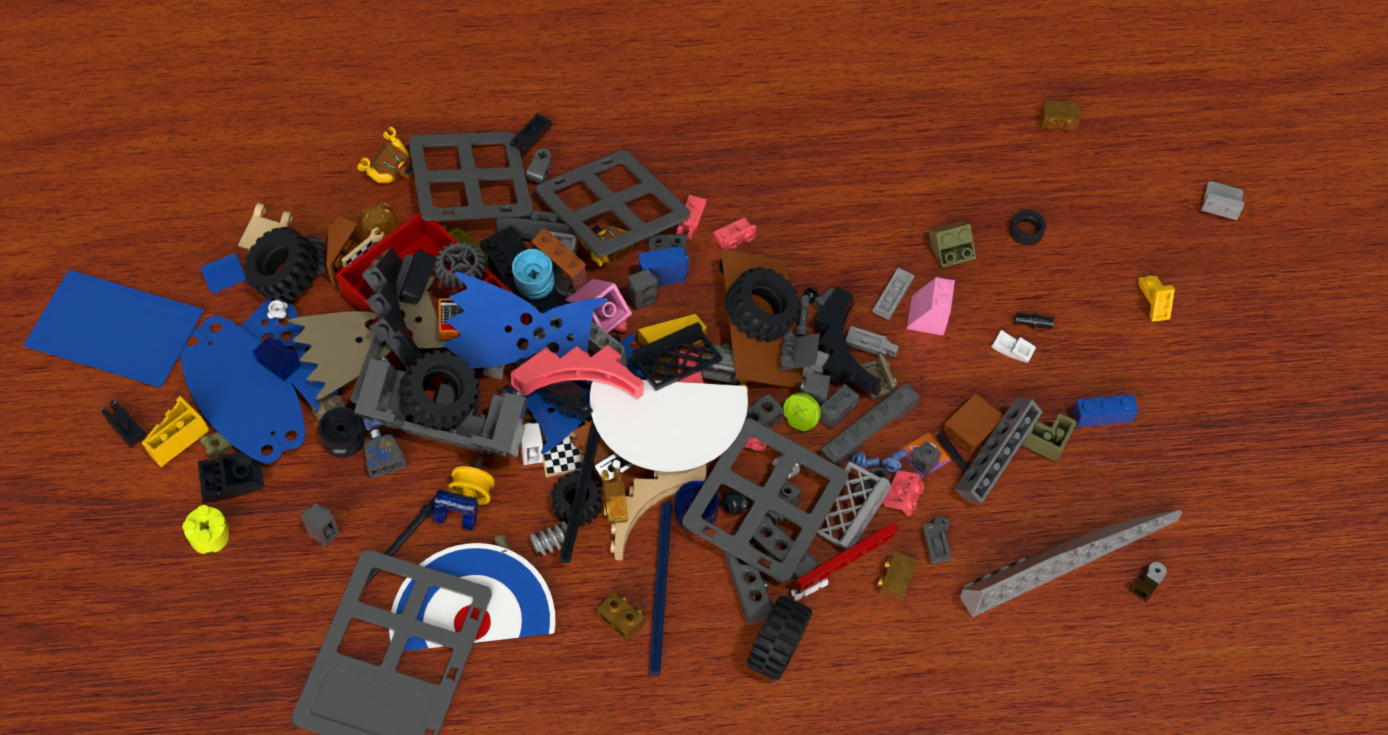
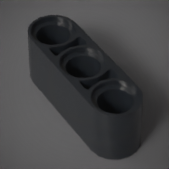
[399,249,436,304]

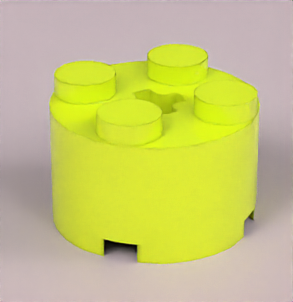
[183,505,230,554]

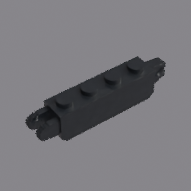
[510,353,593,421]

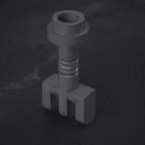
[794,295,809,337]

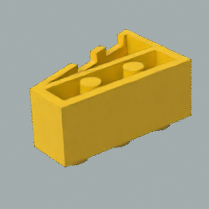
[638,314,707,368]
[142,396,209,467]

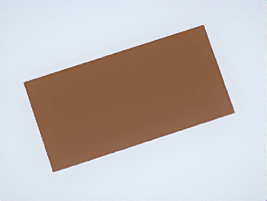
[721,249,803,389]

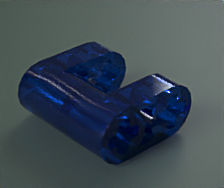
[433,489,479,531]

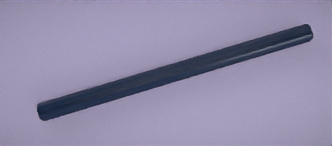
[649,502,672,675]

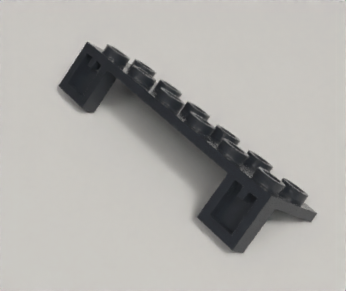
[479,226,566,323]

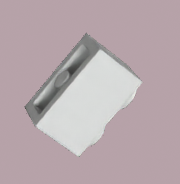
[520,423,543,465]

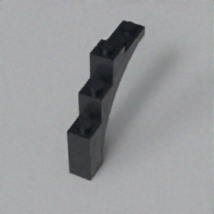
[362,247,422,368]
[814,287,881,396]

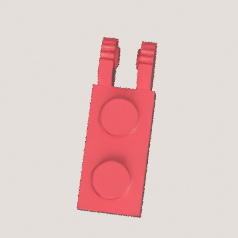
[676,195,707,241]

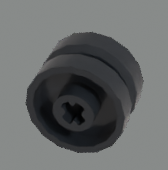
[318,407,366,458]

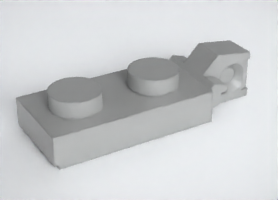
[845,326,899,357]

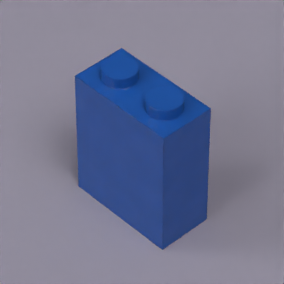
[638,246,689,287]

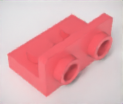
[713,217,757,250]
[883,470,924,517]

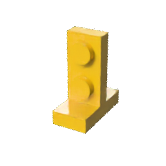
[1138,275,1175,322]

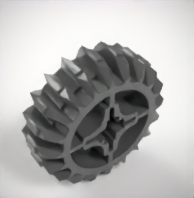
[434,240,486,290]

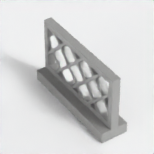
[816,461,892,551]

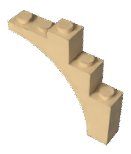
[604,464,706,560]

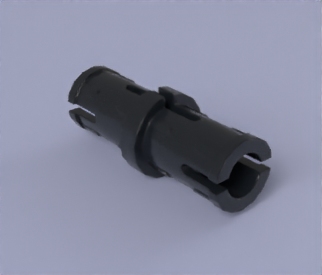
[1014,312,1054,329]

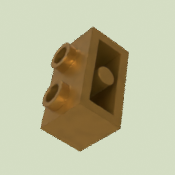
[597,591,644,642]

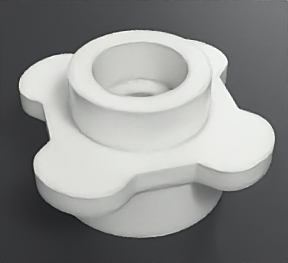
[267,300,288,319]

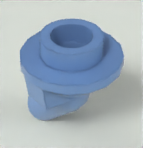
[882,450,906,472]
[851,451,880,469]

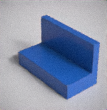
[200,253,246,294]

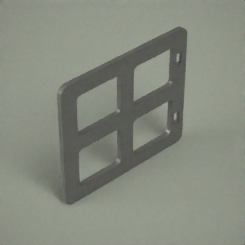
[409,132,532,221]
[536,150,690,257]
[682,419,848,582]

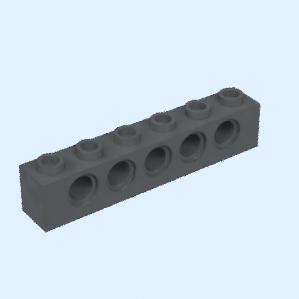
[955,398,1043,504]

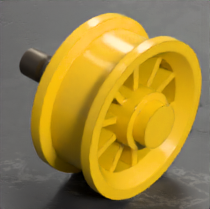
[447,456,495,505]

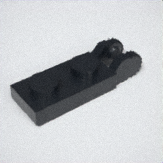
[100,399,147,448]

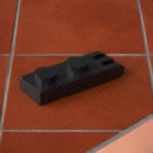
[510,114,552,153]

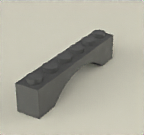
[819,383,920,467]

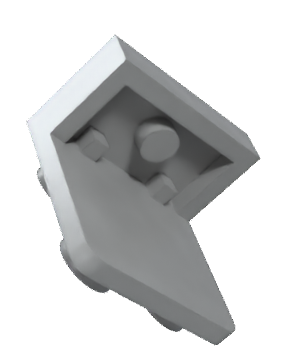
[1201,181,1244,220]

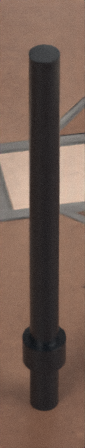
[364,494,442,588]

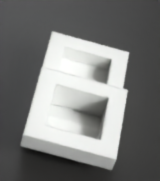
[991,330,1036,363]

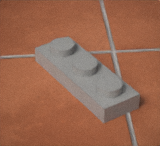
[873,268,915,320]

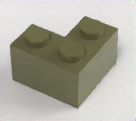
[1022,413,1077,462]

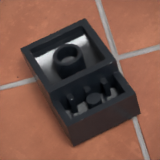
[198,452,264,503]

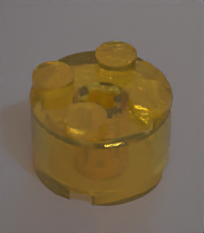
[359,203,400,245]

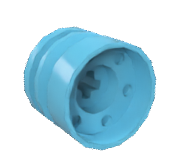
[512,249,554,299]

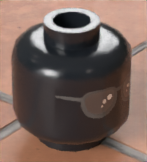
[721,489,751,516]

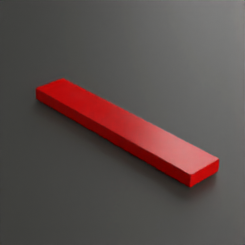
[794,522,898,594]

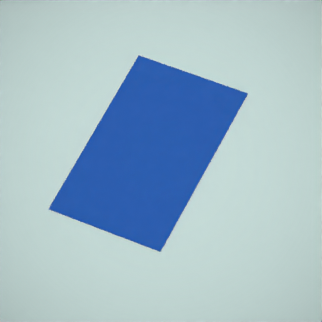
[23,270,204,388]

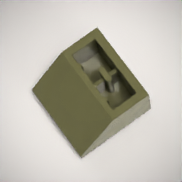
[928,220,976,268]

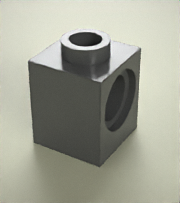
[911,441,941,476]

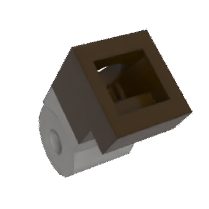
[1129,562,1167,602]

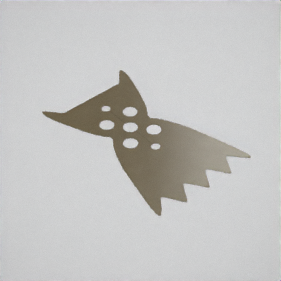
[288,276,450,399]

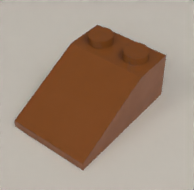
[326,216,362,287]

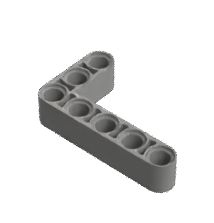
[532,317,627,366]

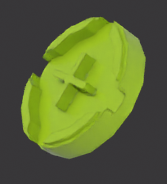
[783,392,821,431]

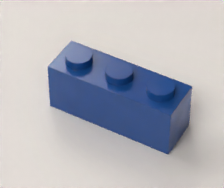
[1072,394,1138,427]

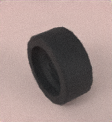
[1010,210,1046,246]

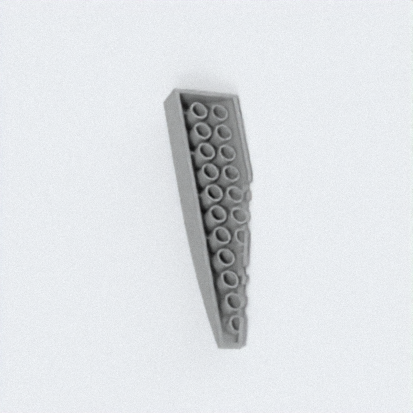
[960,510,1182,617]

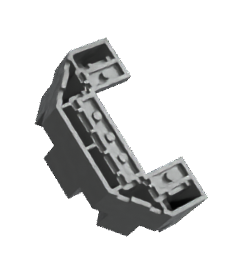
[354,357,528,458]

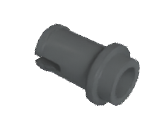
[814,288,834,310]

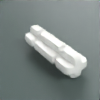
[790,578,828,601]

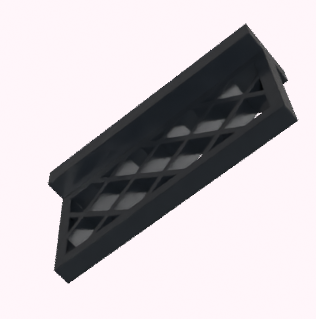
[631,322,723,391]

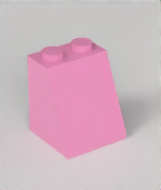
[907,277,955,336]
[565,279,632,333]

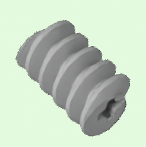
[530,521,576,556]

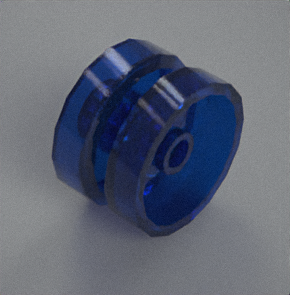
[674,481,719,531]

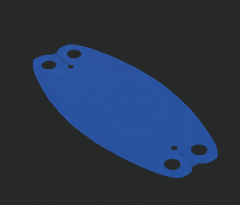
[179,316,305,463]

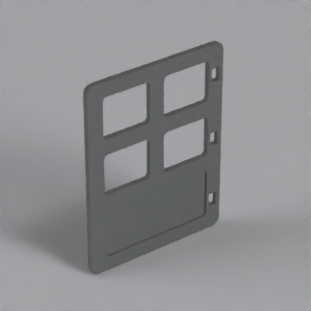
[292,550,492,735]

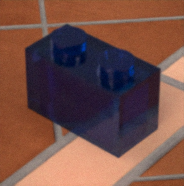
[252,336,301,381]

